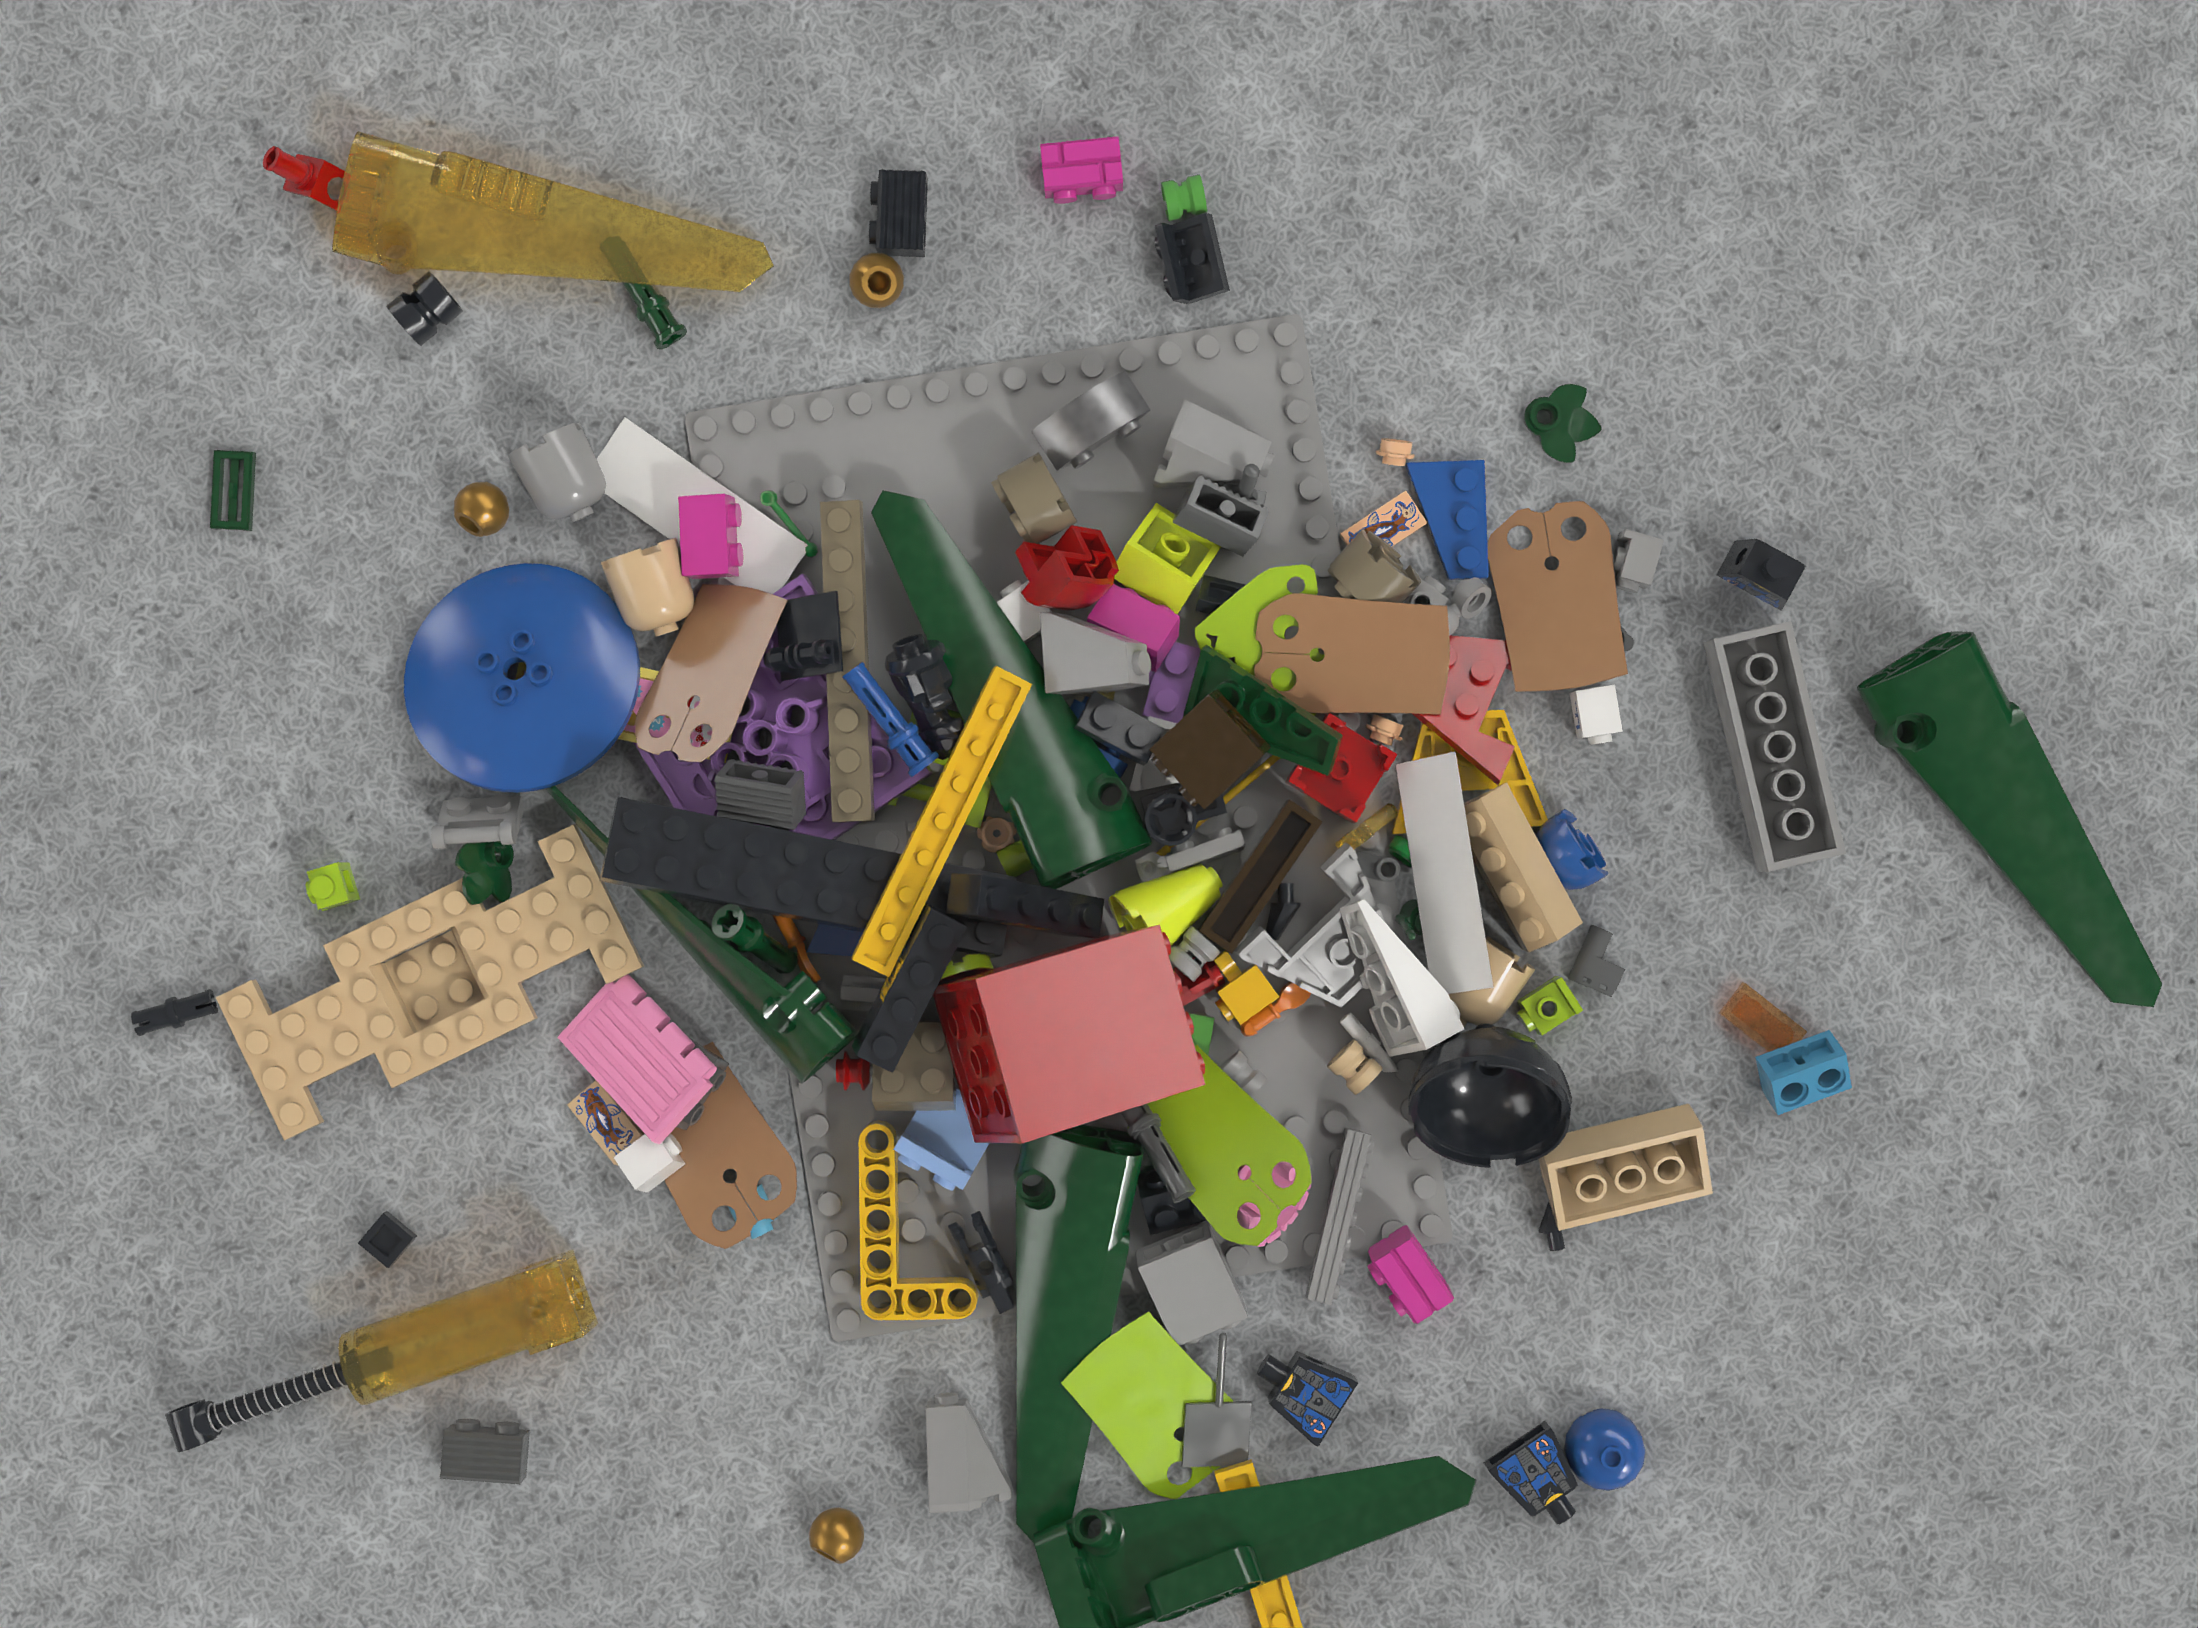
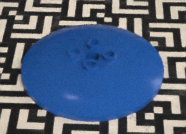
[404,563,640,793]

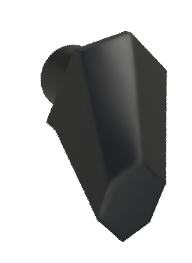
[1266,883,1301,941]
[1538,1202,1565,1251]

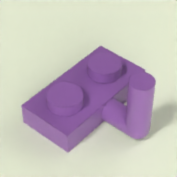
[1142,642,1200,723]

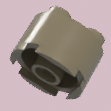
[991,452,1077,544]
[1328,529,1421,603]

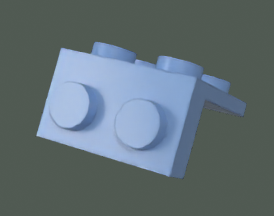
[893,1088,989,1191]

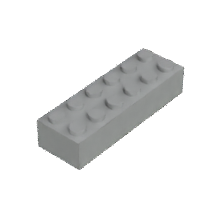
[1703,621,1846,872]

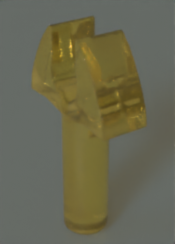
[1334,803,1398,850]

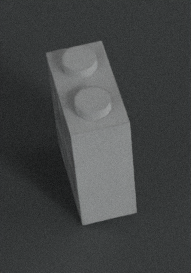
[1135,1221,1248,1346]

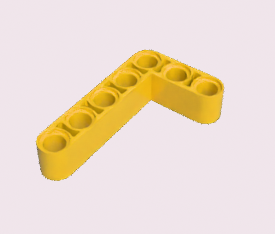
[858,1120,979,1320]

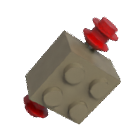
[836,1022,956,1111]

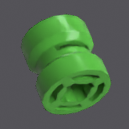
[1161,174,1207,221]

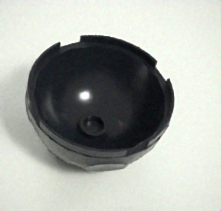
[1408,1024,1572,1168]

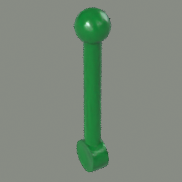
[760,490,818,558]

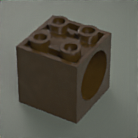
[1149,689,1271,809]

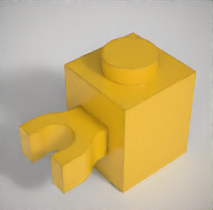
[1214,950,1279,1025]

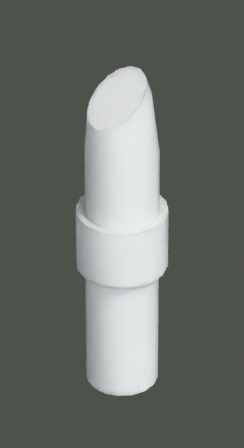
[1339,1012,1398,1072]

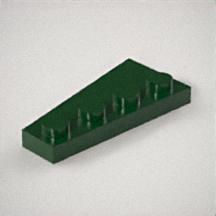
[1183,645,1343,776]

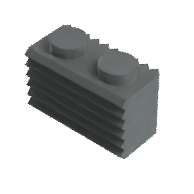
[1173,475,1269,557]
[714,759,806,831]
[440,1419,530,1485]

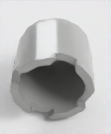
[508,422,606,523]

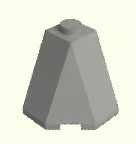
[1153,400,1275,489]
[1040,612,1151,696]
[926,1392,1012,1513]

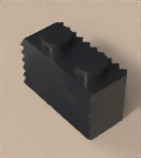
[869,169,928,257]

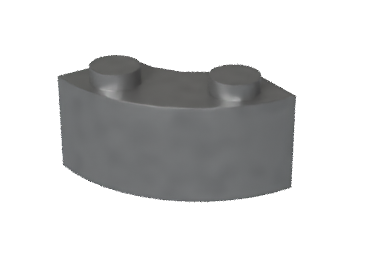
[1031,371,1151,471]

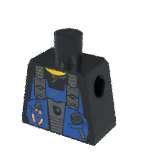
[1716,539,1806,611]
[1257,1351,1358,1447]
[1483,1421,1578,1524]

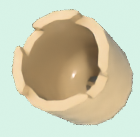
[601,538,694,637]
[1448,937,1535,1027]

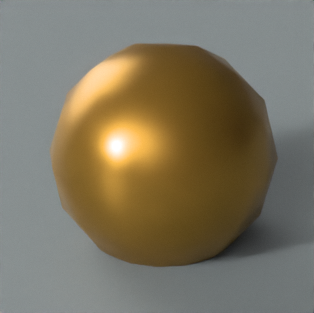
[850,253,904,308]
[454,482,509,537]
[809,1507,864,1564]

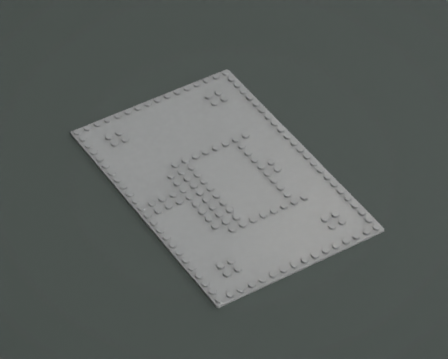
[685,314,1453,1342]

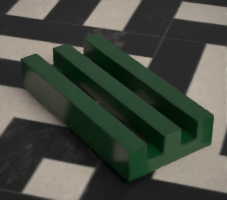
[210,450,256,531]

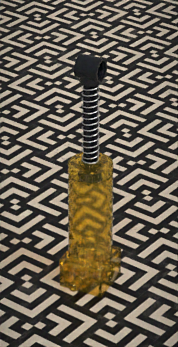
[165,1249,598,1452]

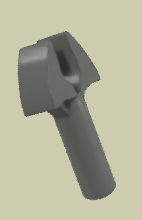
[1224,464,1267,508]

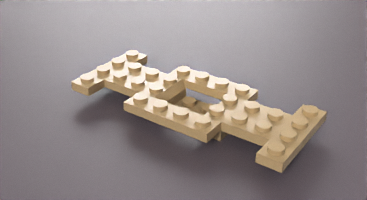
[216,824,645,1140]

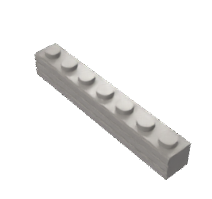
[1305,1127,1374,1305]

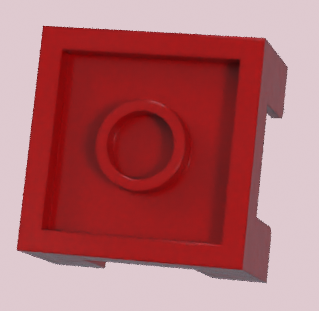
[1285,713,1398,823]

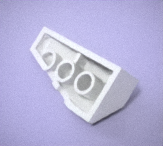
[1340,899,1464,1057]

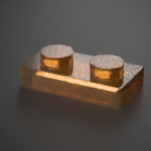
[1719,982,1807,1052]

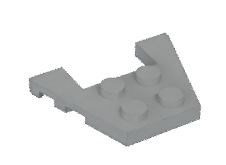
[1234,842,1386,1008]

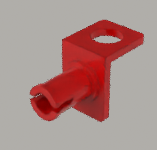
[263,146,360,214]

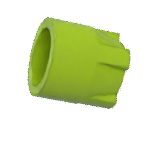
[996,840,1033,877]

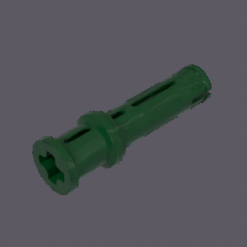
[599,234,687,350]
[712,904,798,974]

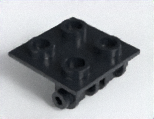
[763,591,843,681]

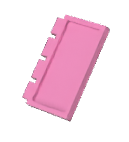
[557,974,717,1144]

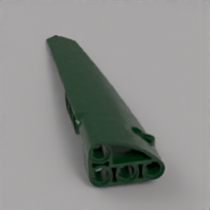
[871,490,1152,889]
[1857,631,2162,1007]
[546,786,858,1083]
[1013,1125,1144,1543]
[1033,1456,1477,1628]

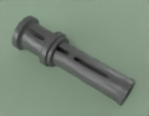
[1121,1104,1196,1203]

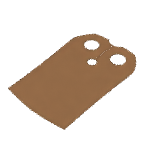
[1488,501,1628,692]
[635,584,787,762]
[1254,593,1450,714]
[636,1042,797,1249]

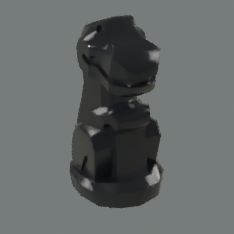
[885,634,964,760]

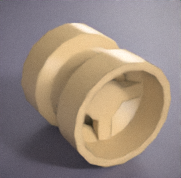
[1327,1039,1383,1095]

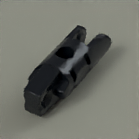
[948,1211,1014,1314]

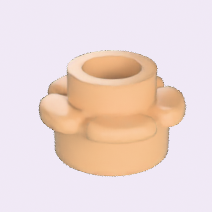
[1376,438,1415,466]
[1366,714,1404,746]
[977,816,1016,853]

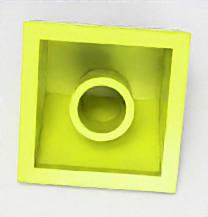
[1114,503,1221,615]

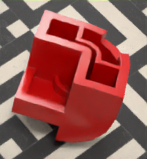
[1015,525,1119,611]

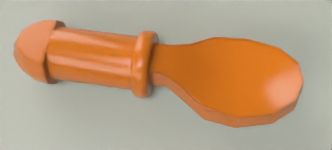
[772,915,821,983]
[1240,982,1311,1037]

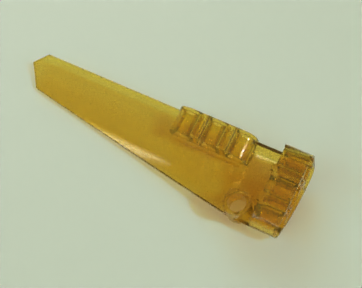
[332,131,774,292]

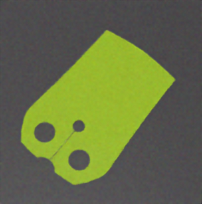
[1127,1045,1312,1246]
[1061,1311,1233,1499]

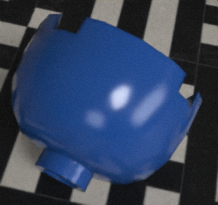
[1536,809,1608,890]
[1564,1408,1645,1491]

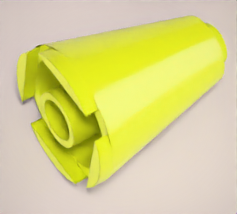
[1108,864,1223,946]

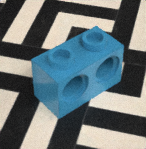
[1755,1030,1852,1115]

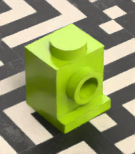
[306,862,361,911]
[1516,976,1583,1036]

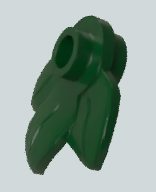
[1524,384,1602,463]
[455,841,514,905]

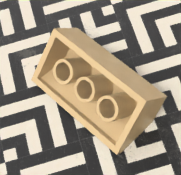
[1464,782,1583,952]
[1539,1104,1713,1231]

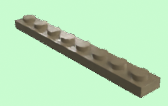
[820,500,875,822]

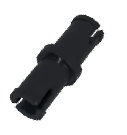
[131,989,218,1036]

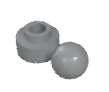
[1447,577,1491,636]

